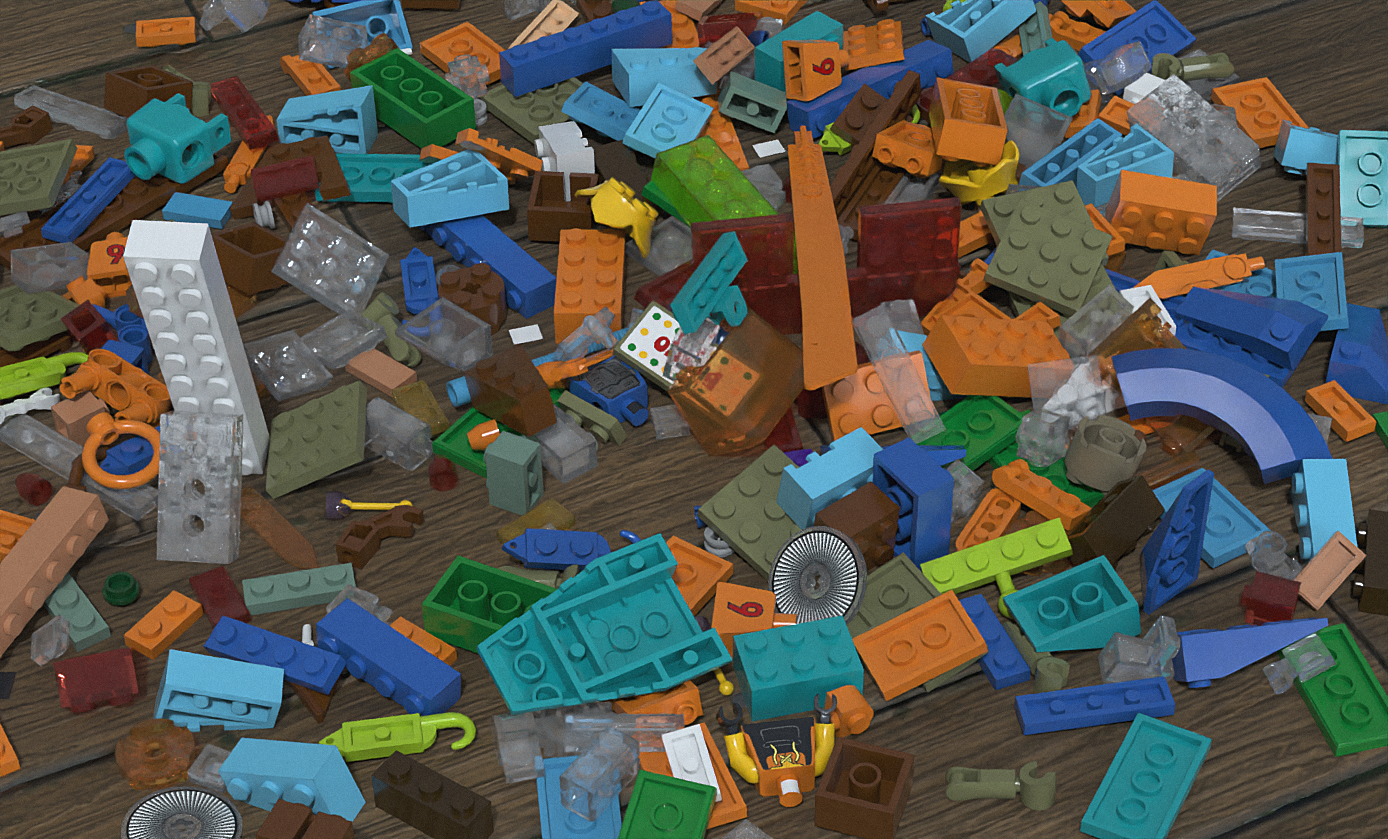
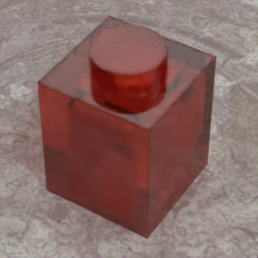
[61,300,117,355]
[1240,571,1301,626]

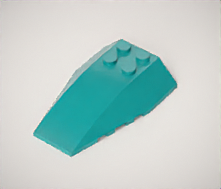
[476,533,733,715]

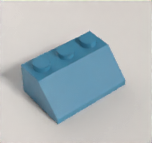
[308,0,413,70]

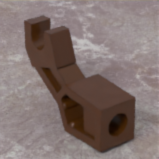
[0,105,52,147]
[336,505,424,570]

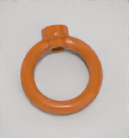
[82,412,168,489]

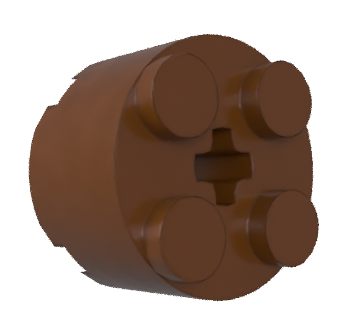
[438,263,507,340]

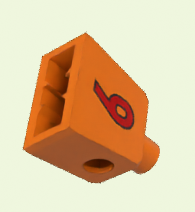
[782,40,849,101]
[87,232,135,298]
[711,582,797,658]

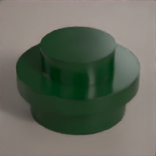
[102,572,140,606]

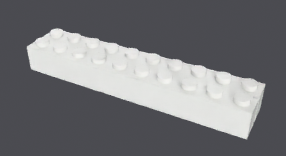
[123,220,270,475]

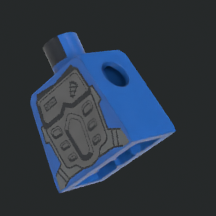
[569,355,649,426]

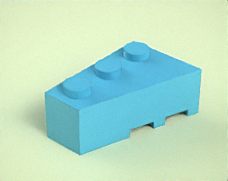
[611,47,717,107]
[276,85,378,154]
[1077,123,1174,211]
[776,427,883,533]
[151,649,284,734]
[218,737,365,822]

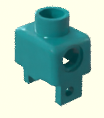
[994,38,1091,127]
[124,93,232,184]

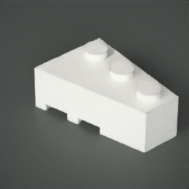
[534,121,595,201]

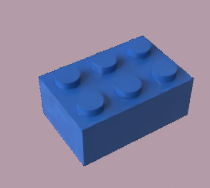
[872,437,954,571]

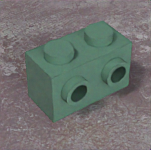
[718,71,787,133]
[484,431,544,517]

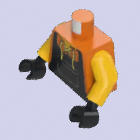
[716,693,837,807]

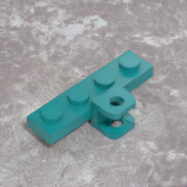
[670,231,748,334]

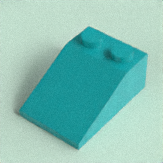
[1003,555,1142,652]

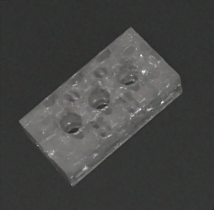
[1127,74,1261,202]
[156,411,244,564]

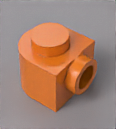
[62,275,106,309]
[824,685,874,737]

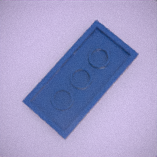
[1078,0,1196,96]

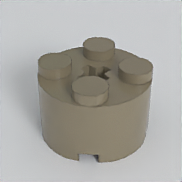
[1064,415,1147,495]

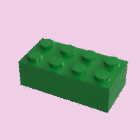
[350,48,476,149]
[422,556,557,654]

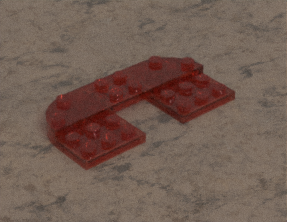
[691,197,961,338]

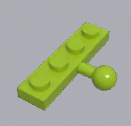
[920,517,1073,619]

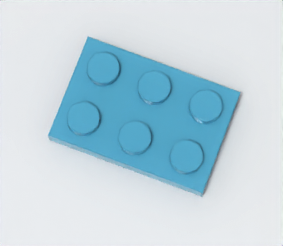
[622,82,714,165]

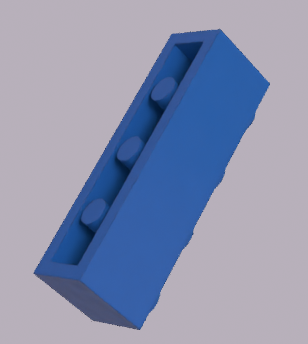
[316,598,461,716]

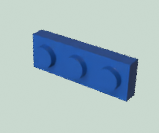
[959,593,1031,691]

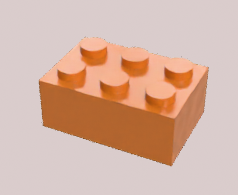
[1105,170,1217,255]

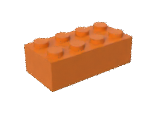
[929,77,1008,167]
[554,228,626,344]
[922,315,1077,398]

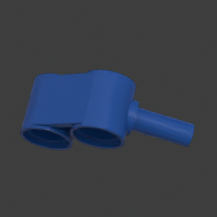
[89,304,153,365]

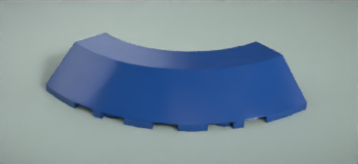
[1111,348,1333,484]

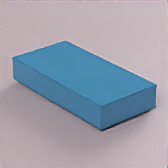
[162,192,233,229]

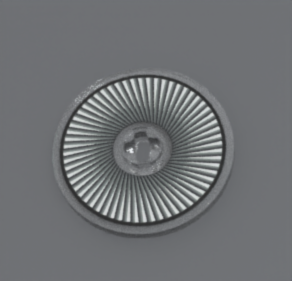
[768,526,867,625]
[121,786,243,839]

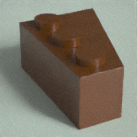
[464,344,557,437]

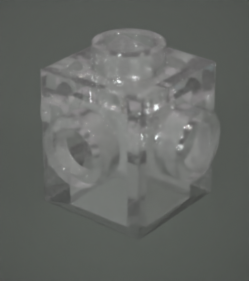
[444,54,490,99]
[1016,408,1070,467]
[947,459,984,524]

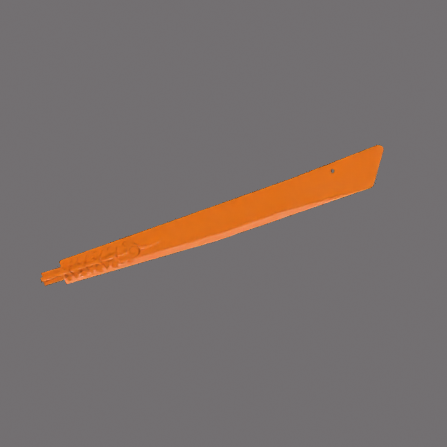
[788,126,857,390]

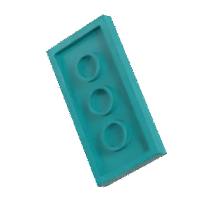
[315,153,431,203]
[1080,713,1212,839]

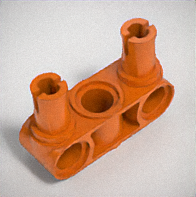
[59,349,171,427]

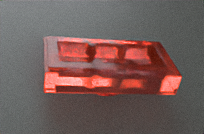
[251,155,320,202]
[189,566,251,630]

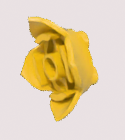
[938,140,1019,206]
[574,177,659,258]

